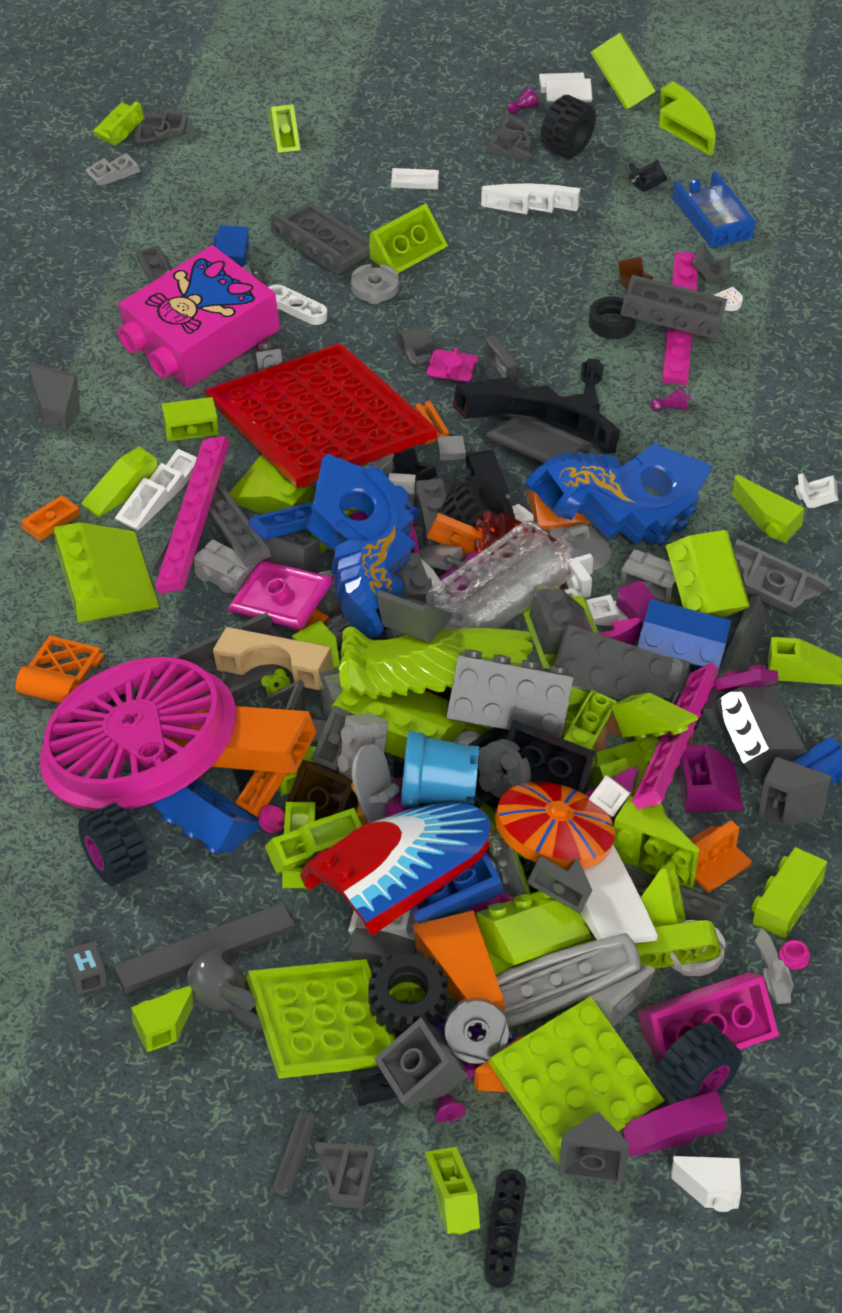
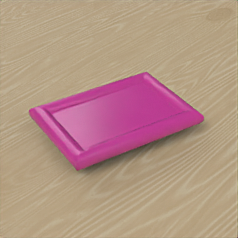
[227,560,334,631]

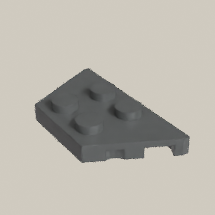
[732,539,831,614]

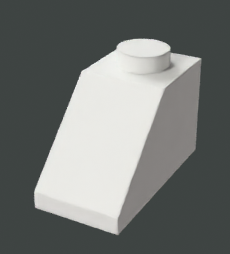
[671,1156,741,1212]

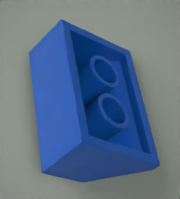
[637,599,731,670]
[153,779,261,854]
[411,852,505,924]

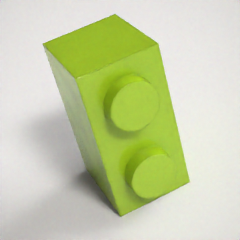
[162,397,218,441]

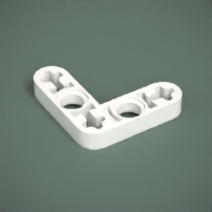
[268,285,327,325]

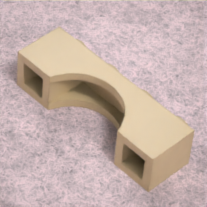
[213,627,334,691]

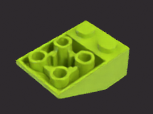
[613,796,699,889]

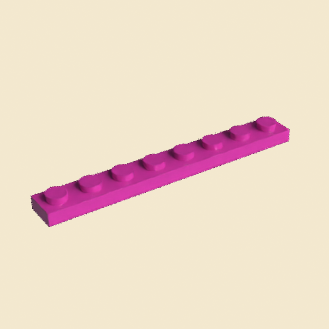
[662,252,698,385]
[155,436,230,594]
[632,662,719,810]

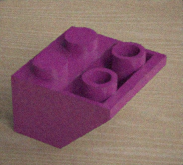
[676,745,743,813]

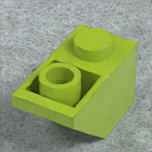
[131,985,193,1052]

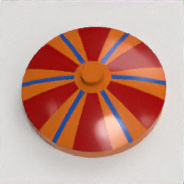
[495,782,615,870]

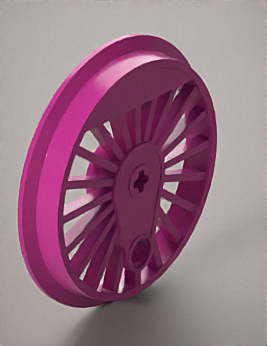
[40,657,237,811]

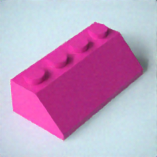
[637,972,779,1064]

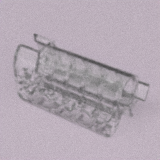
[426,521,573,629]

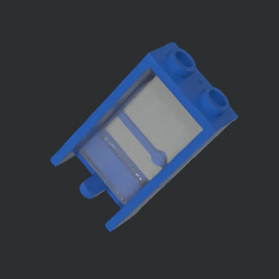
[672,172,755,248]

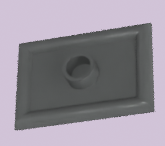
[486,418,593,463]

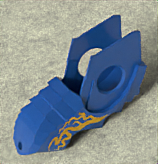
[525,443,712,546]
[306,454,415,638]

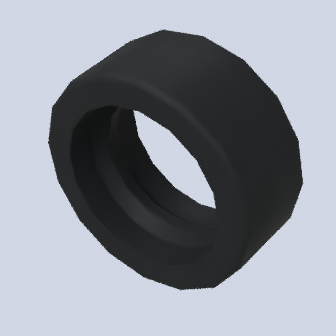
[589,296,636,339]

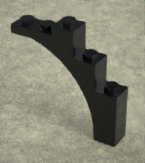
[452,377,620,454]

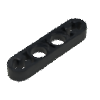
[484,1169,526,1288]

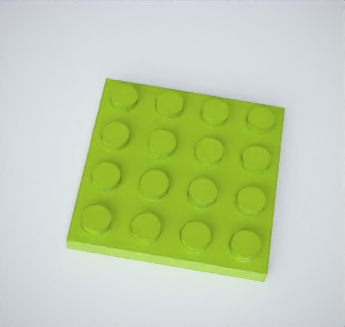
[246,959,395,1079]
[488,996,664,1164]

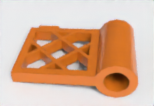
[15,635,104,704]

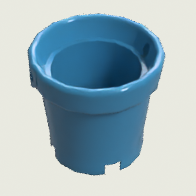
[401,731,479,808]

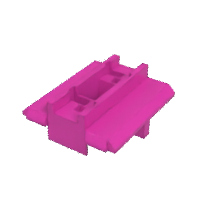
[426,347,478,383]

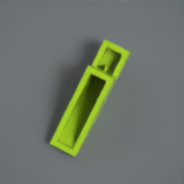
[659,81,716,156]

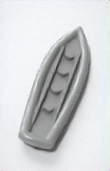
[444,933,641,1028]

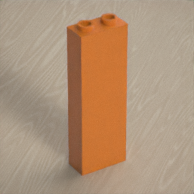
[167,706,317,774]

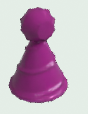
[507,88,539,114]
[650,387,691,411]
[435,1094,466,1123]

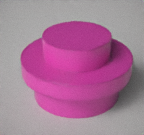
[258,805,285,833]
[779,940,810,970]

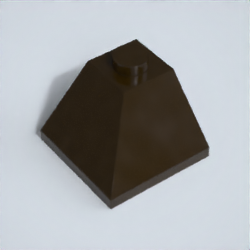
[283,760,358,821]

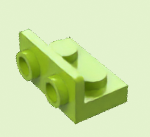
[93,101,144,146]

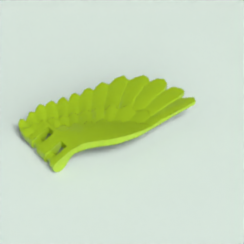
[339,627,533,700]

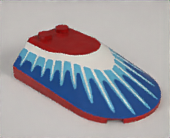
[300,801,492,935]

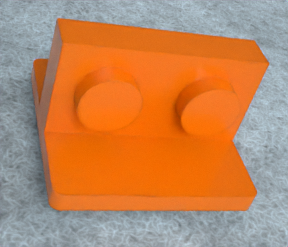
[690,820,751,893]

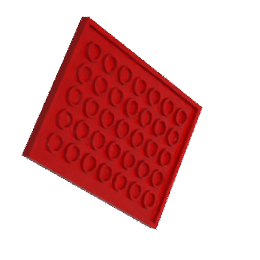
[205,343,438,488]

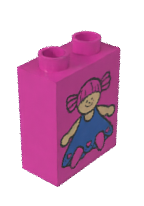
[117,245,280,388]

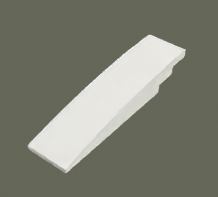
[530,781,658,943]

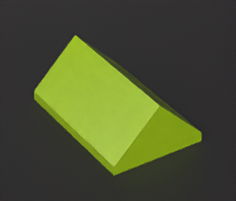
[590,32,657,109]
[369,203,448,273]

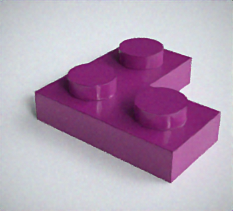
[714,665,779,692]

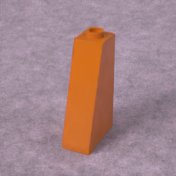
[413,911,504,1025]

